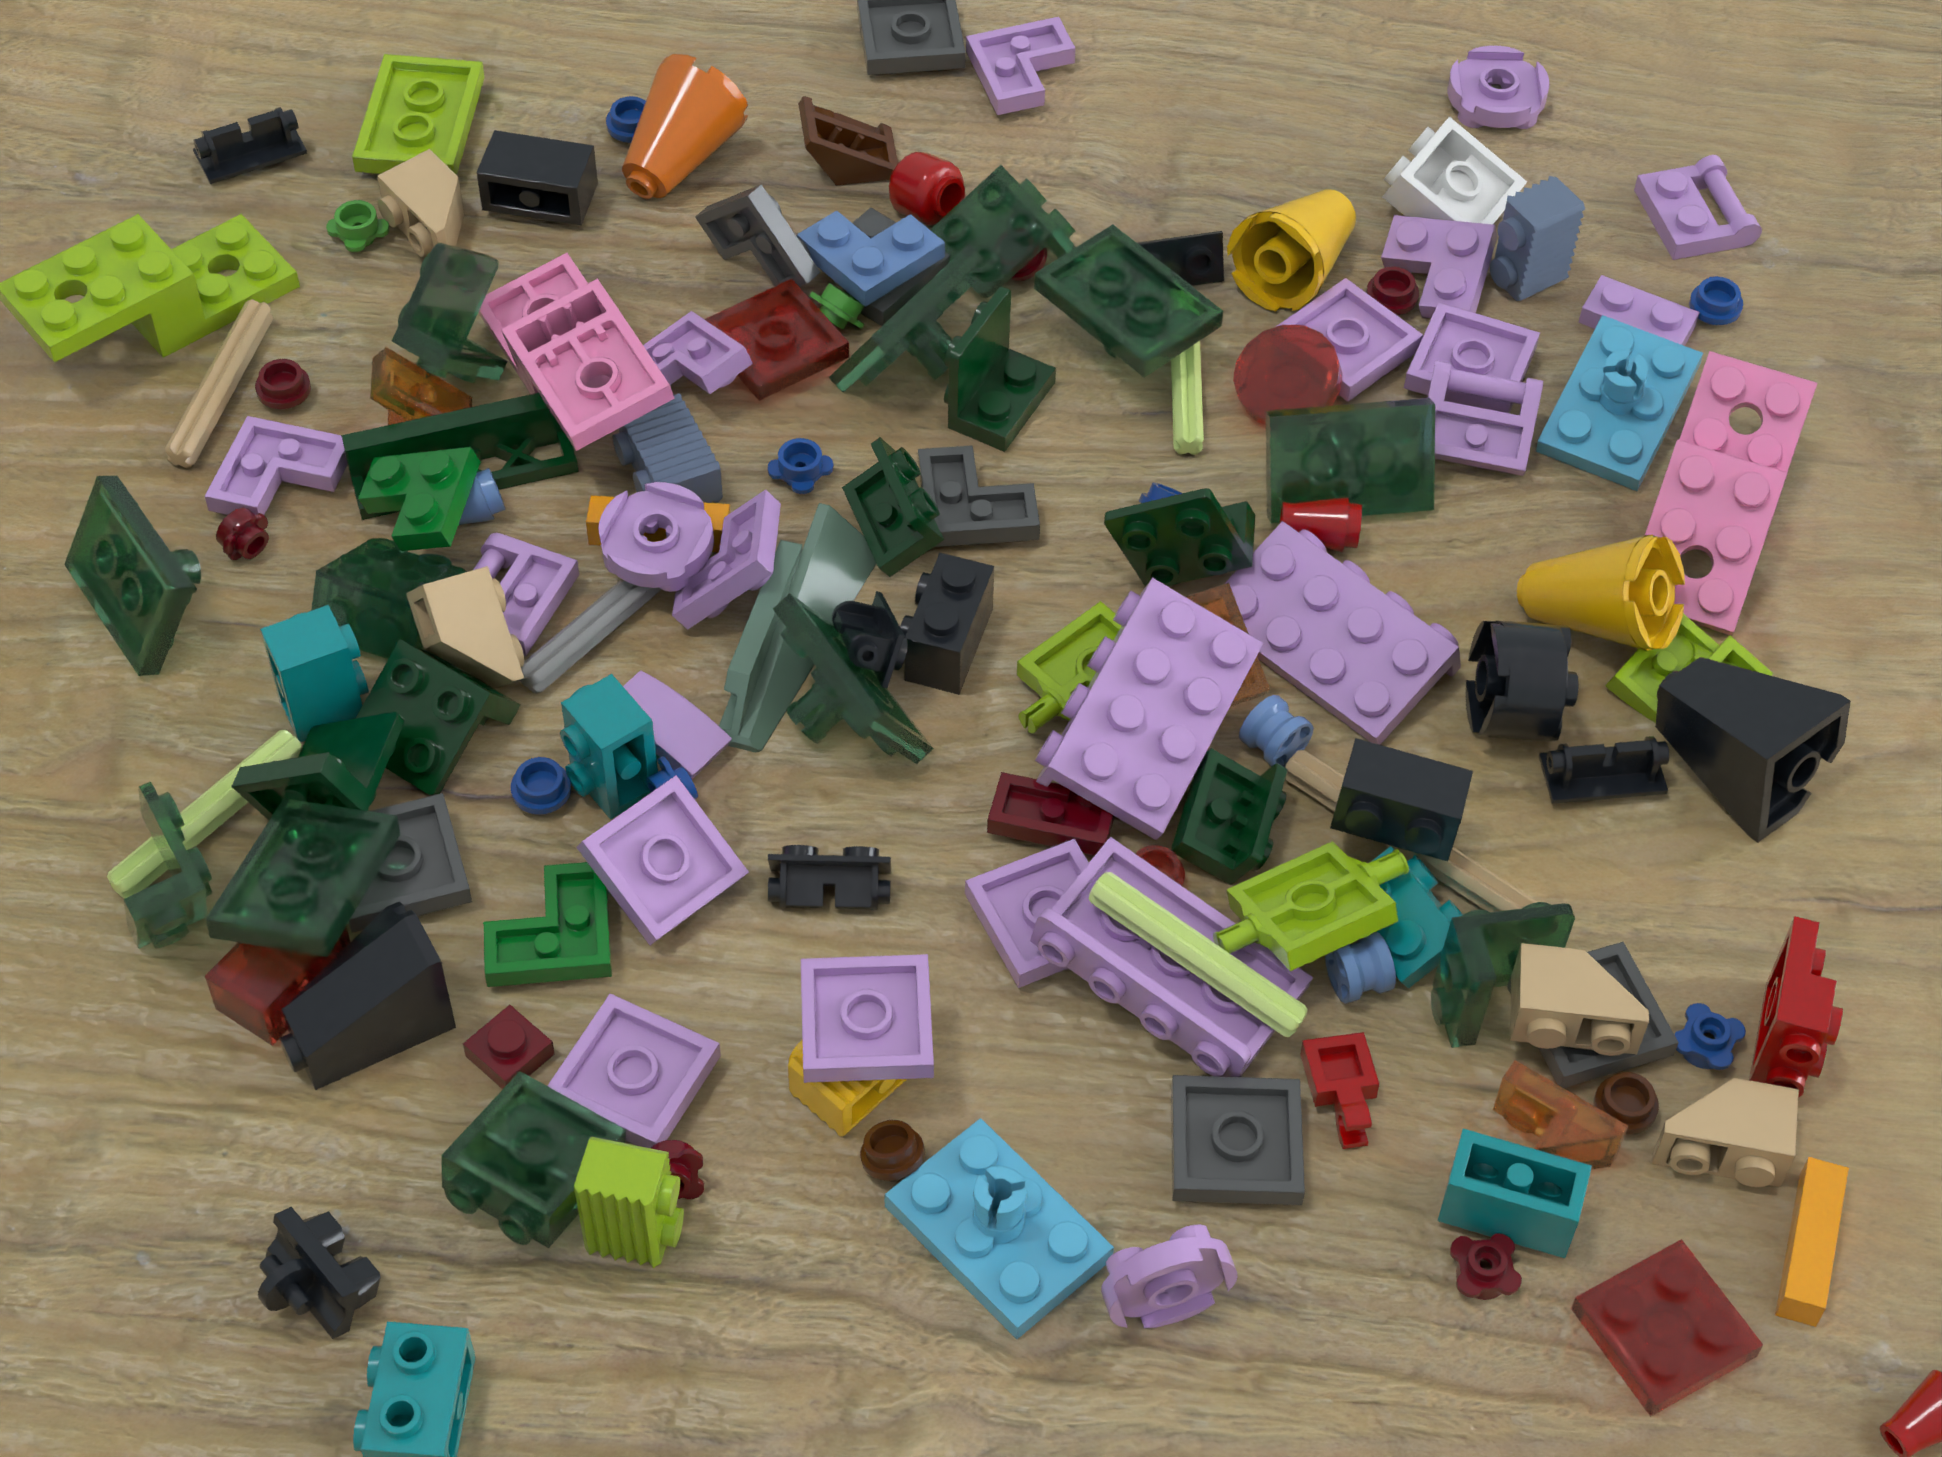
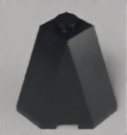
[1655,657,1851,843]
[279,902,456,1090]

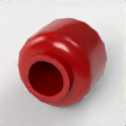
[889,152,965,226]

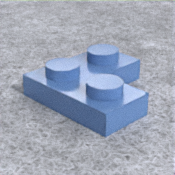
[797,210,945,307]

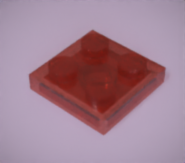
[704,278,849,401]
[1571,1239,1763,1417]

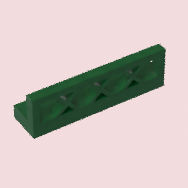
[341,393,579,520]

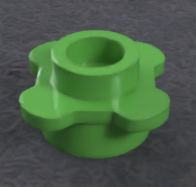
[326,200,389,252]
[809,283,865,330]

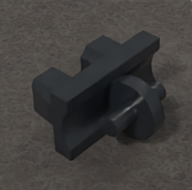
[258,1207,381,1339]

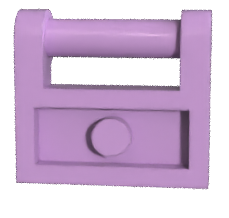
[1634,155,1762,260]
[1416,360,1543,476]
[473,533,579,656]

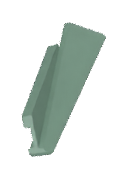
[719,503,876,752]

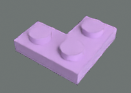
[966,17,1075,115]
[1381,215,1497,318]
[1578,275,1700,346]
[643,311,753,394]
[205,416,347,515]
[672,490,781,630]

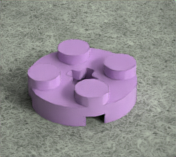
[1447,46,1550,129]
[598,482,714,592]
[1101,1224,1237,1329]

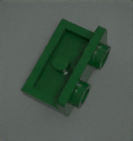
[842,437,944,577]
[1170,748,1288,885]

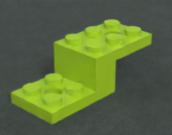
[0,214,300,363]

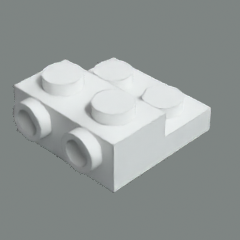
[1382,117,1527,224]

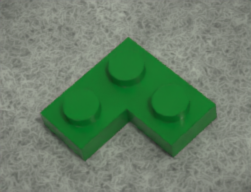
[358,447,481,551]
[483,862,612,987]

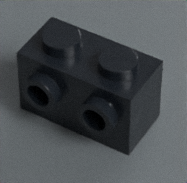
[476,130,598,226]
[900,553,995,695]
[1330,738,1473,862]

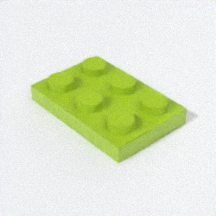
[352,54,485,175]

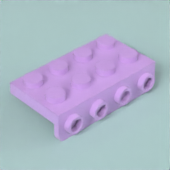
[1203,521,1461,745]
[1035,578,1263,840]
[1030,837,1313,1077]

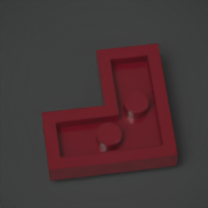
[987,772,1115,856]

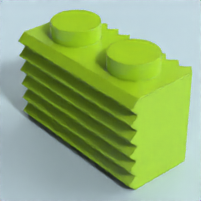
[574,1137,684,1268]

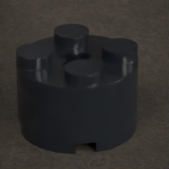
[1465,620,1579,741]

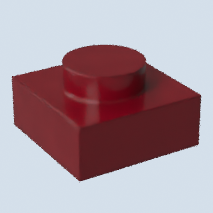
[463,1004,555,1094]

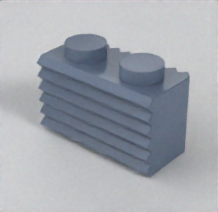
[1489,176,1585,301]
[612,393,723,503]

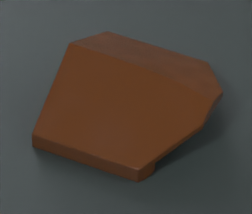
[798,96,898,186]

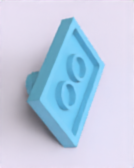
[1536,315,1703,491]
[884,1118,1114,1339]

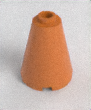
[622,54,748,199]

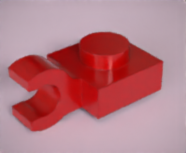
[1300,1032,1379,1149]

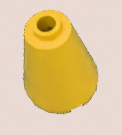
[1227,189,1356,311]
[1517,535,1685,651]

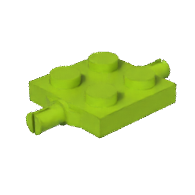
[1017,601,1121,733]
[1213,841,1409,971]

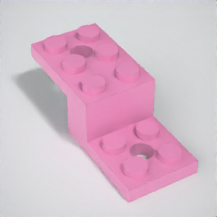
[474,253,675,451]
[1645,351,1817,636]

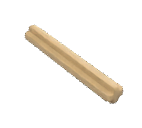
[165,299,273,468]

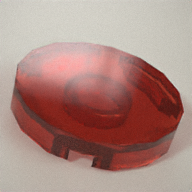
[1233,325,1343,429]

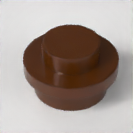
[1593,1072,1659,1135]
[860,1120,925,1181]

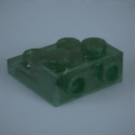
[441,1071,626,1248]

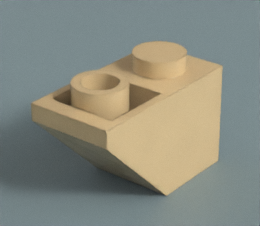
[377,149,464,271]
[406,566,524,688]
[1510,943,1649,1056]
[1652,1078,1799,1187]

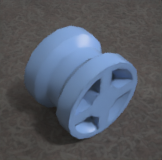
[1239,695,1314,767]
[1325,932,1396,1004]

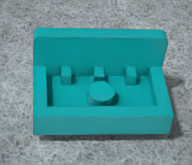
[1371,846,1476,989]

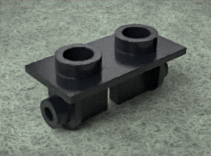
[193,107,307,184]
[1114,231,1224,296]
[832,591,907,689]
[1539,736,1669,804]
[768,845,892,910]

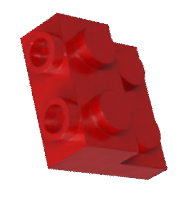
[1749,916,1843,1097]

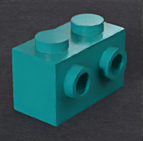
[260,605,369,743]
[560,674,658,820]
[1437,1129,1592,1258]
[353,1321,476,1457]

